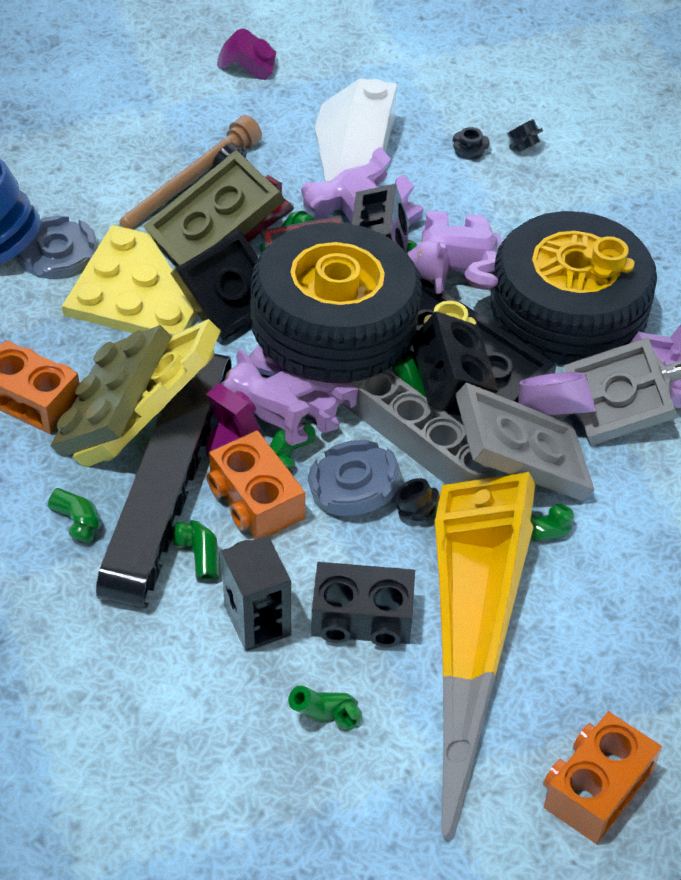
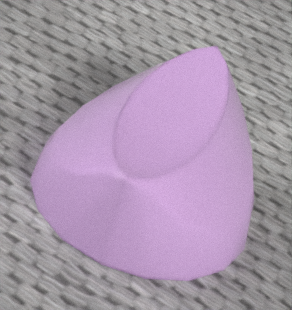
[518,372,596,415]

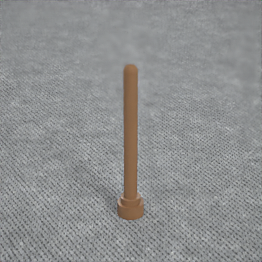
[119,115,262,229]

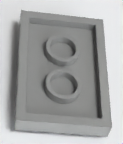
[456,383,595,501]

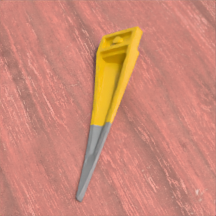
[435,472,536,842]

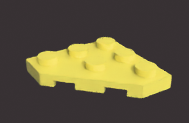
[62,225,197,336]
[73,319,221,467]

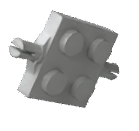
[549,337,681,446]

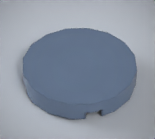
[17,215,98,280]
[308,440,401,516]

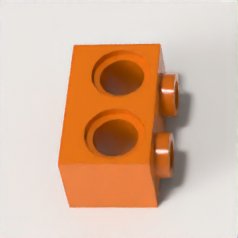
[0,340,80,435]
[206,430,305,539]
[543,711,662,845]

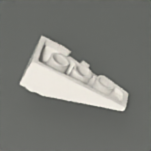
[315,78,397,212]

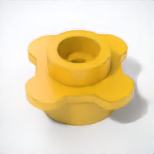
[583,236,634,278]

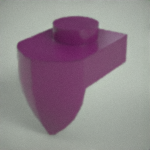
[217,28,277,80]
[206,383,262,459]

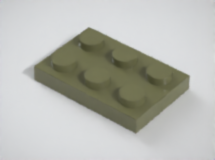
[143,150,285,266]
[50,325,172,457]

